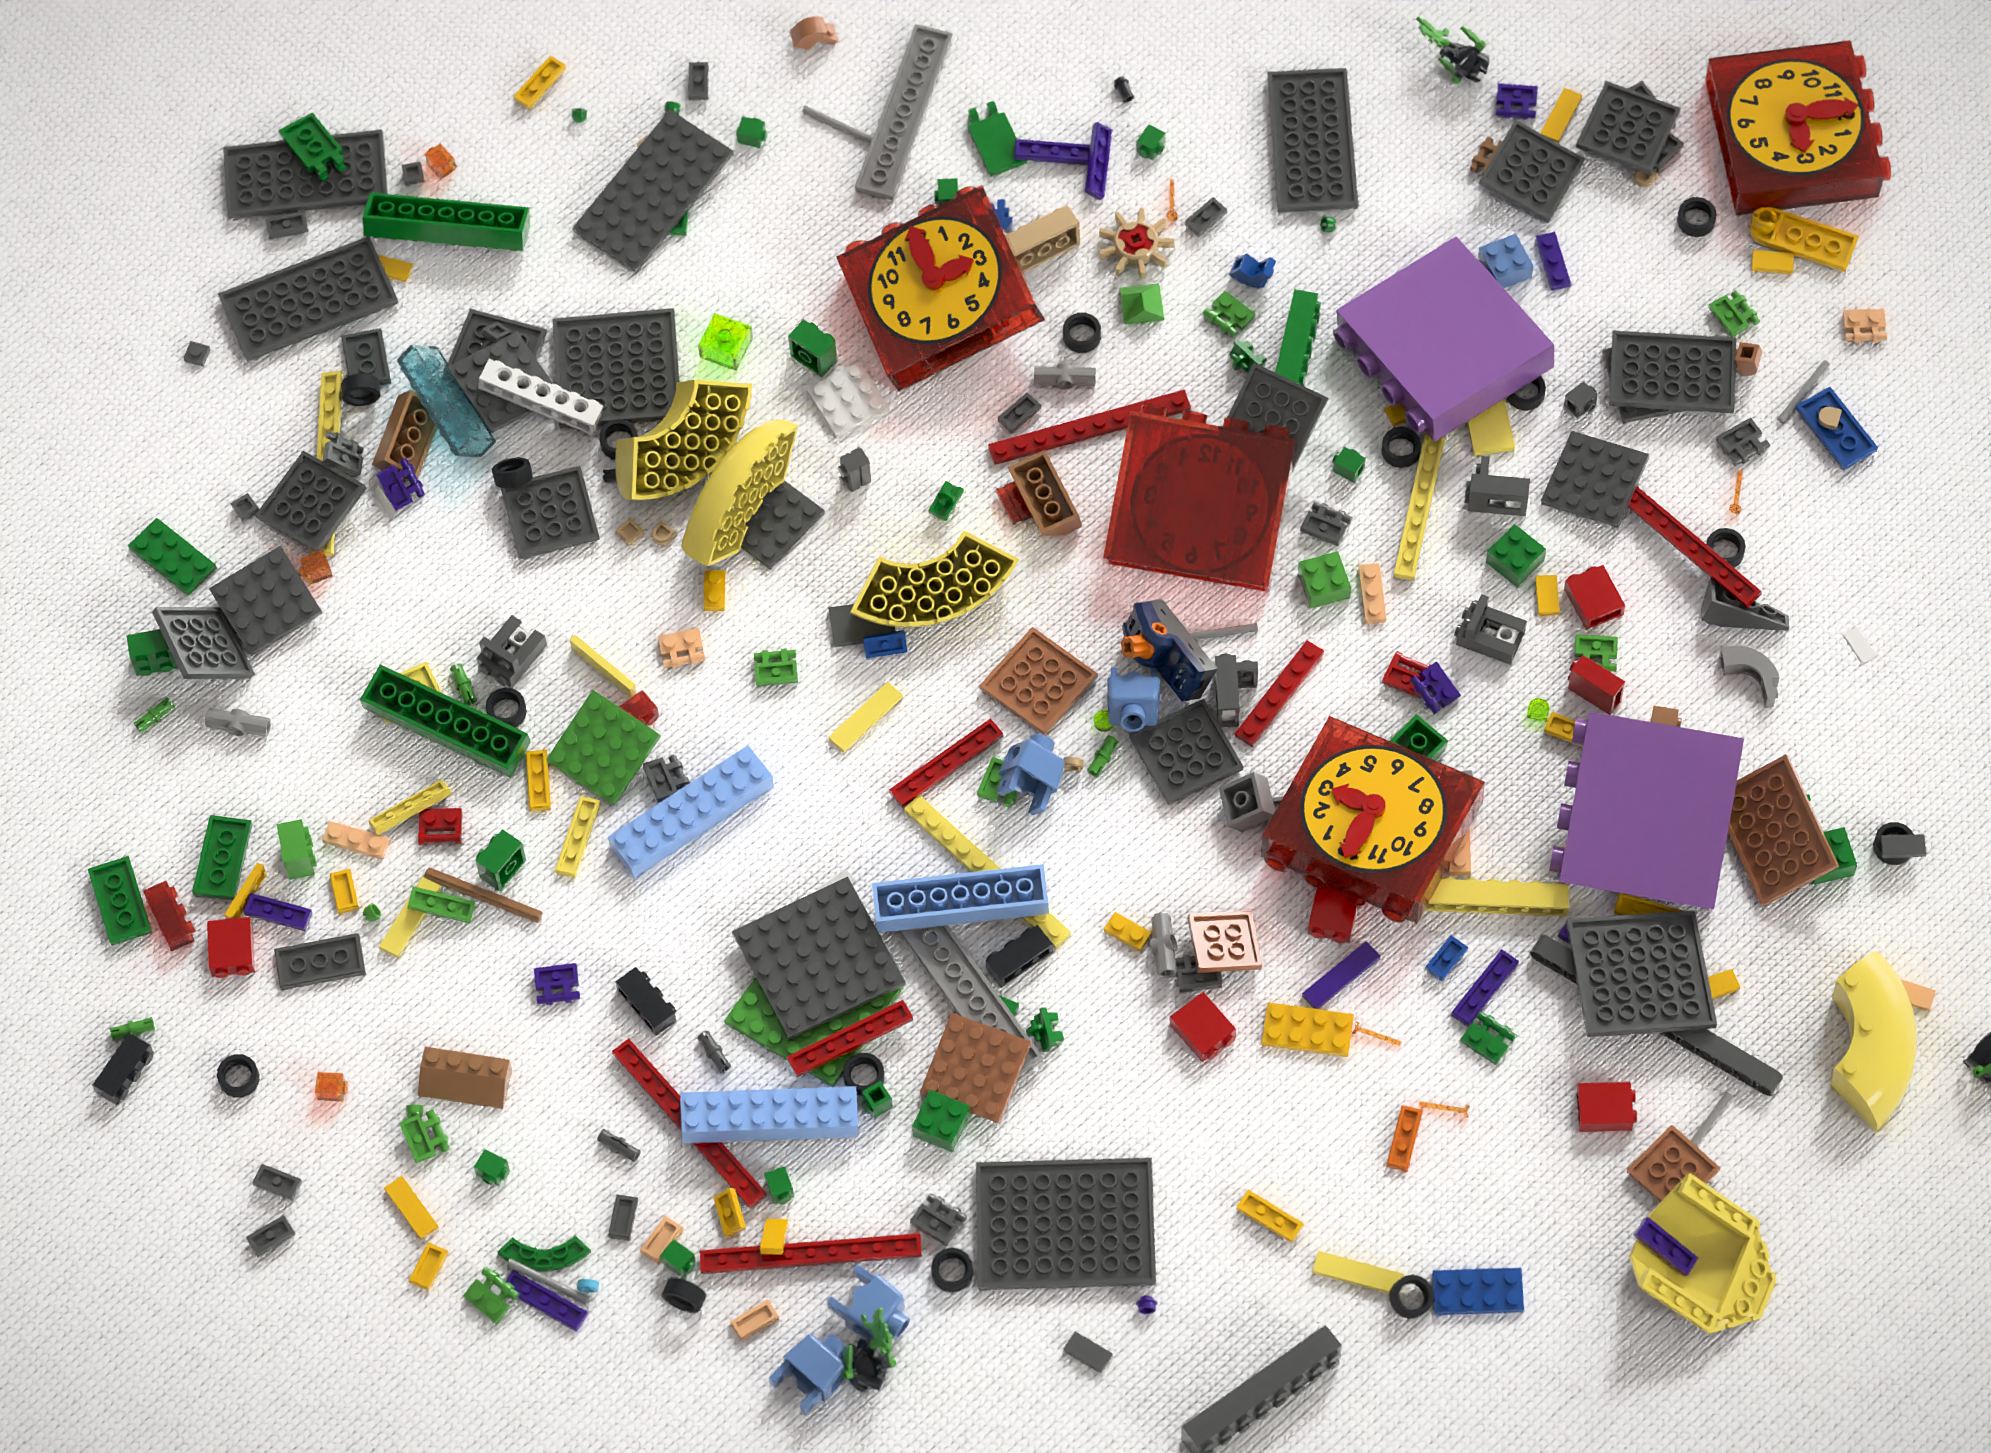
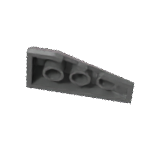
[1701,578,1790,631]

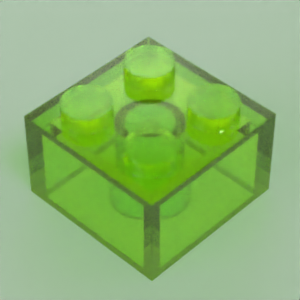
[698,313,753,371]

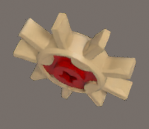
[1099,207,1175,279]

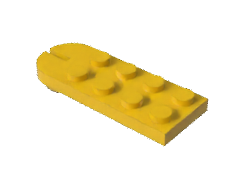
[1750,207,1859,272]

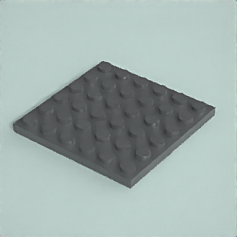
[552,308,680,429]
[732,876,906,1041]
[1566,910,1717,1037]

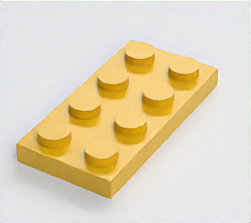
[1262,1002,1354,1057]

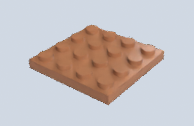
[979,626,1098,736]
[919,1012,1032,1124]

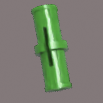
[450,663,477,705]
[133,697,175,733]
[1087,735,1119,777]
[109,1017,155,1041]

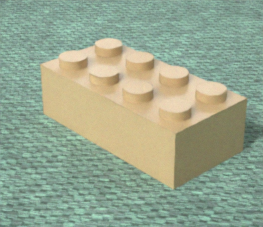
[997,205,1081,279]

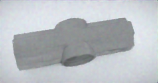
[1034,363,1096,390]
[205,708,271,737]
[1150,912,1178,978]

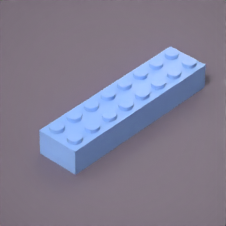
[608,745,774,878]
[872,864,1049,933]
[680,1086,858,1144]

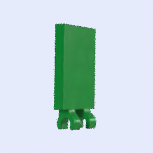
[967,100,1027,177]
[278,112,346,181]

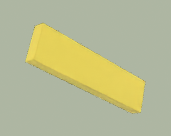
[569,635,637,699]
[829,682,903,753]
[368,780,452,835]
[554,796,601,879]
[379,877,442,958]
[1312,1250,1404,1294]

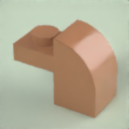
[789,16,839,51]
[1735,342,1763,376]

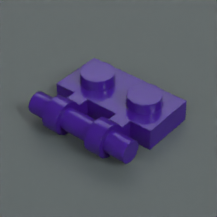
[1495,83,1538,120]
[376,458,425,511]
[1410,661,1461,715]
[534,963,580,1006]

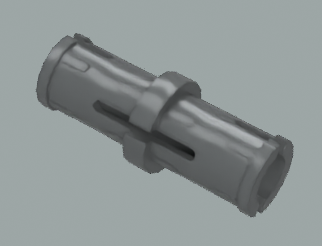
[697,1030,731,1073]
[597,1128,641,1162]

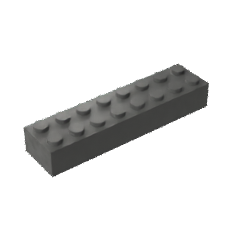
[1181,1325,1342,1453]

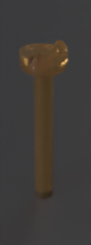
[1166,179,1178,221]
[1729,470,1743,514]
[1352,1021,1402,1046]
[1419,1101,1470,1118]

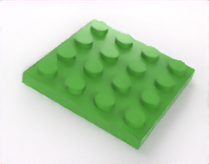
[546,690,662,806]

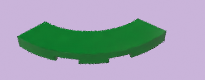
[497,1235,591,1272]

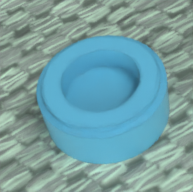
[577,1279,599,1293]

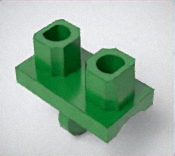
[1229,339,1267,373]
[928,481,964,521]
[1026,1007,1064,1052]

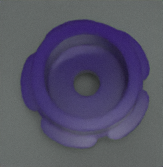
[1136,1295,1158,1314]

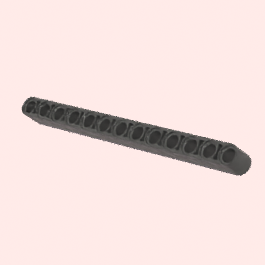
[1529,935,1783,1096]

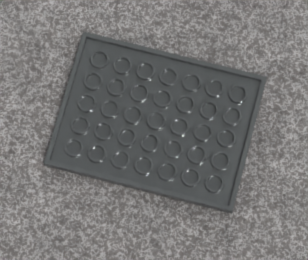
[976,1157,1156,1290]

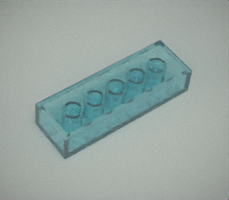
[396,345,497,457]

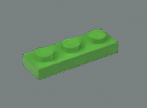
[407,886,476,924]

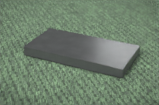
[274,933,366,991]

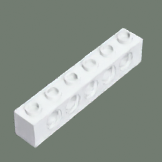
[478,359,603,435]

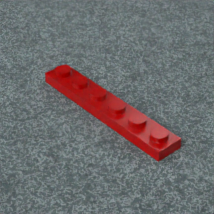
[1235,640,1324,747]
[889,718,1004,808]
[787,1000,914,1078]

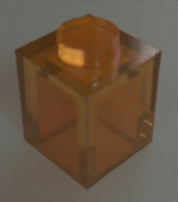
[424,143,457,180]
[299,550,333,585]
[315,1072,349,1102]

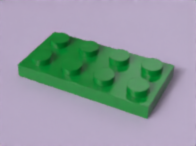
[128,517,217,596]
[192,815,253,900]
[87,856,153,946]

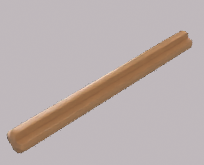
[424,867,543,923]

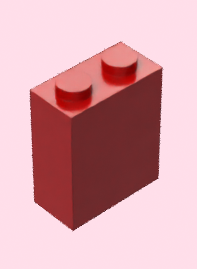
[1564,565,1626,630]
[1567,655,1626,715]
[1307,879,1361,943]
[207,917,255,978]
[1169,992,1236,1063]
[1576,1082,1637,1132]

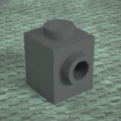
[1564,381,1598,418]

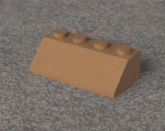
[372,390,443,479]
[1008,450,1083,536]
[418,1046,513,1109]

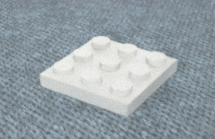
[806,361,890,438]

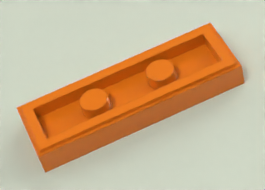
[1386,1105,1423,1172]

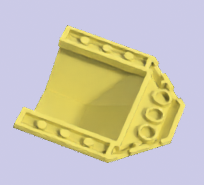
[1629,1173,1777,1334]

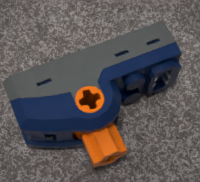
[1120,599,1218,702]

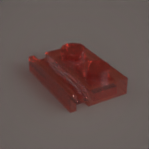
[996,481,1033,526]

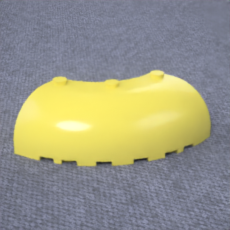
[615,379,752,500]
[681,419,798,566]
[850,530,1020,628]
[1830,951,1917,1132]

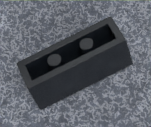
[985,925,1053,988]
[615,967,677,1036]
[92,1033,154,1105]

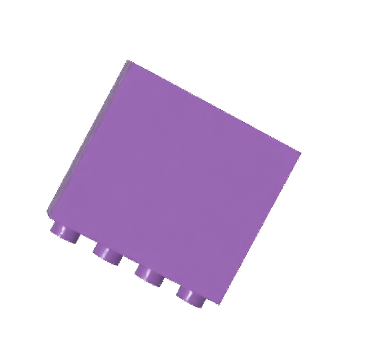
[1333,236,1554,442]
[1549,711,1744,909]

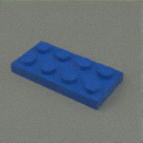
[1795,386,1878,471]
[1432,1267,1524,1315]

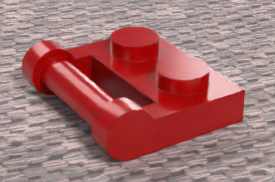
[1382,651,1431,699]
[418,808,463,846]

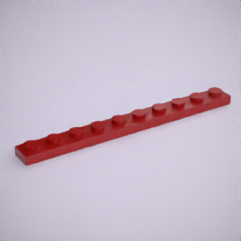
[988,389,1191,465]
[1628,486,1762,608]
[612,1038,767,1208]
[699,1233,922,1274]

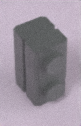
[838,447,871,492]

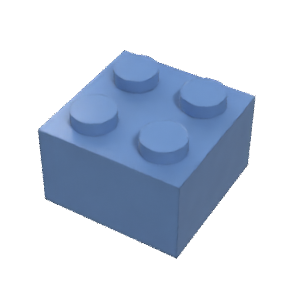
[1478,233,1534,288]

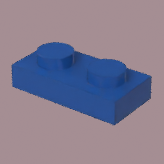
[863,630,908,659]
[1425,935,1468,982]

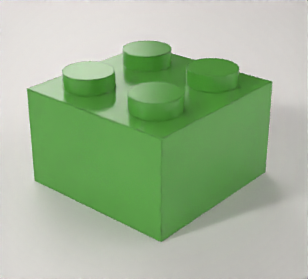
[1297,551,1351,609]
[276,819,317,880]

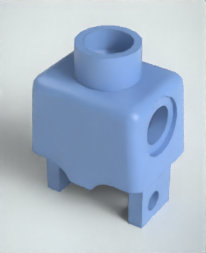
[1107,668,1160,732]
[997,734,1065,815]
[827,1264,910,1341]
[769,1333,846,1416]

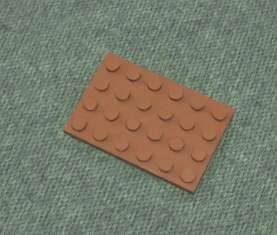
[1728,754,1839,907]

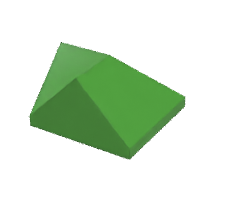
[1119,283,1165,325]

